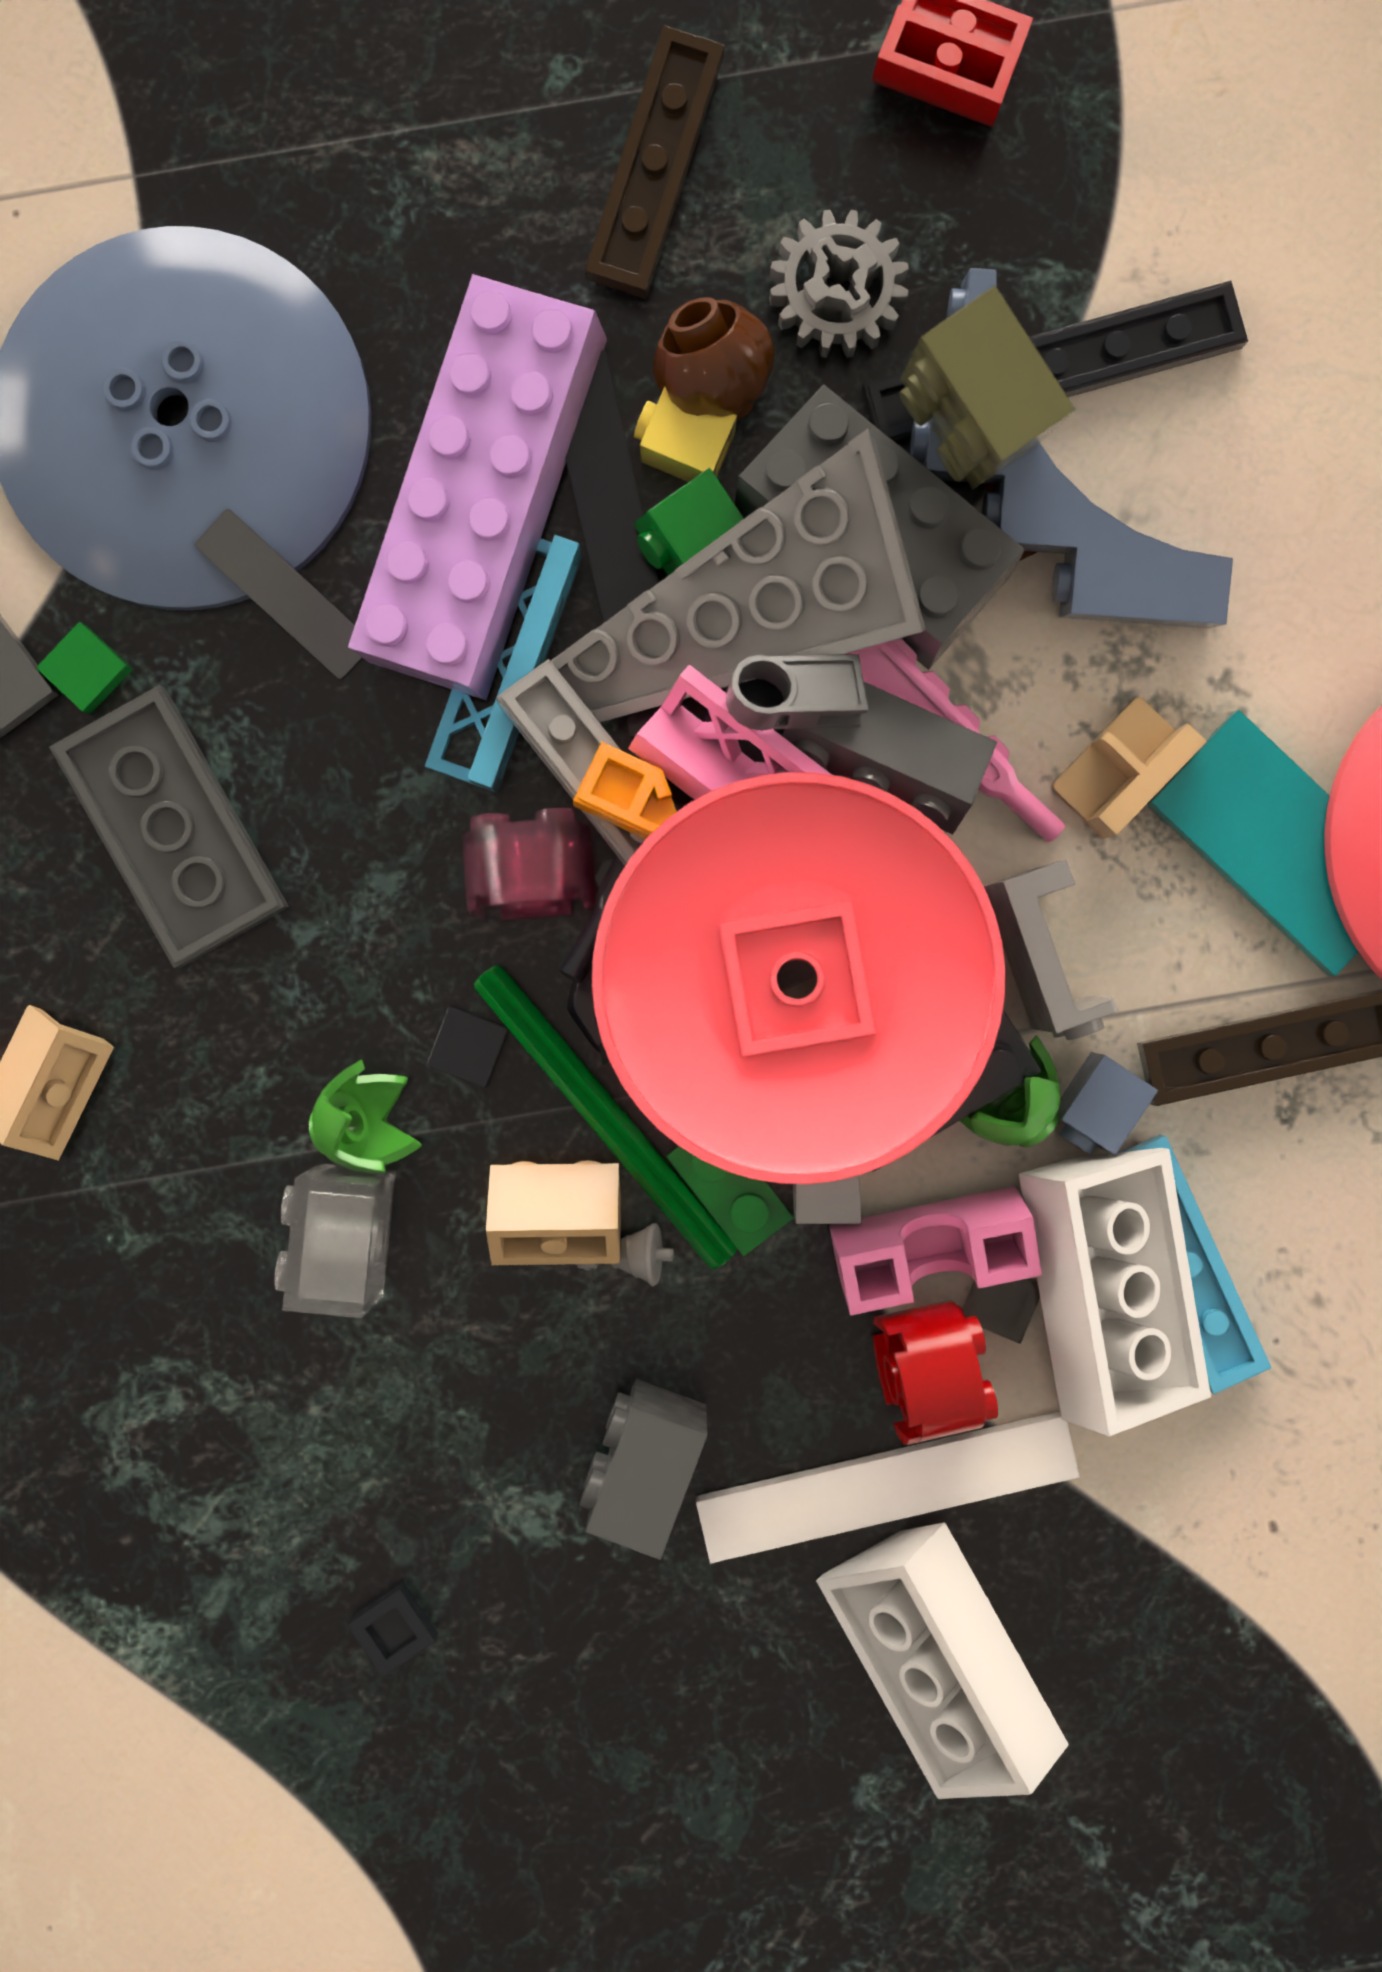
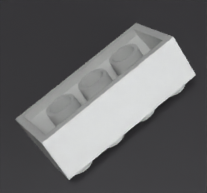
[1019,1148,1211,1437]
[816,1522,1069,1799]

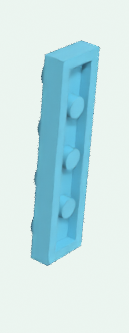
[1121,1134,1272,1394]

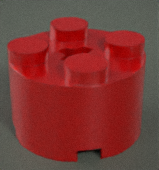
[873,1300,998,1445]

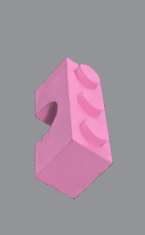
[829,1186,1042,1316]

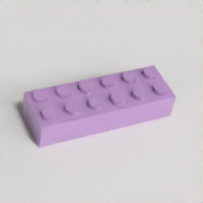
[348,274,607,700]

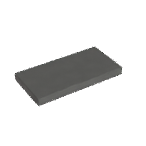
[49,685,289,968]

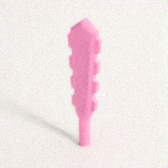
[843,638,1065,843]

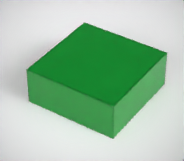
[36,621,133,715]

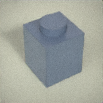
[1058,1052,1159,1155]

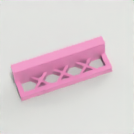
[628,665,832,800]

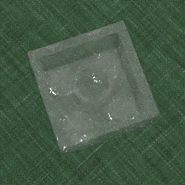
[275,1164,396,1318]

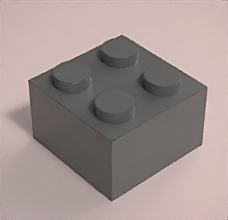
[579,1378,708,1560]

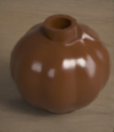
[653,297,775,421]

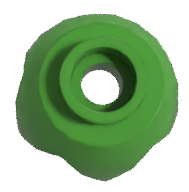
[960,1035,1061,1147]
[309,1059,422,1174]

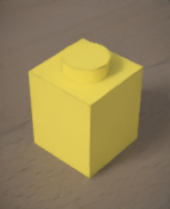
[634,386,737,482]

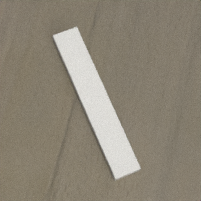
[696,1411,1080,1564]

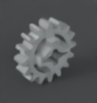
[769,209,909,358]

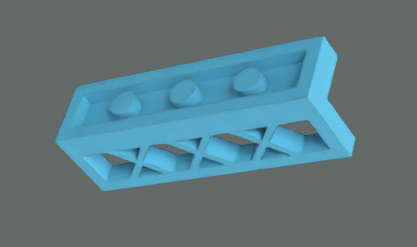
[425,535,582,793]

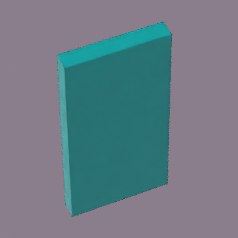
[1147,709,1358,976]

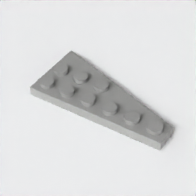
[551,428,925,723]

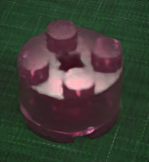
[462,808,596,920]

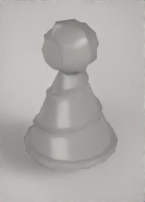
[576,1223,674,1287]

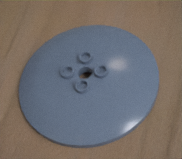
[0,226,372,610]

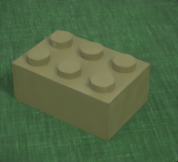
[899,285,1075,490]

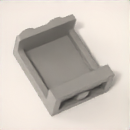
[984,859,1118,1040]

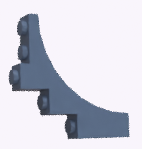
[910,268,1233,628]

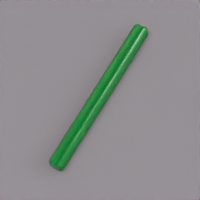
[474,965,737,1270]

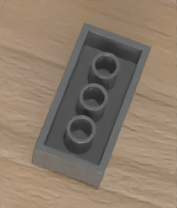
[735,384,1025,670]

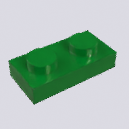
[666,1145,794,1257]

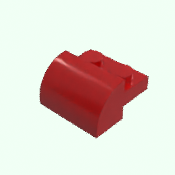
[872,0,1033,128]

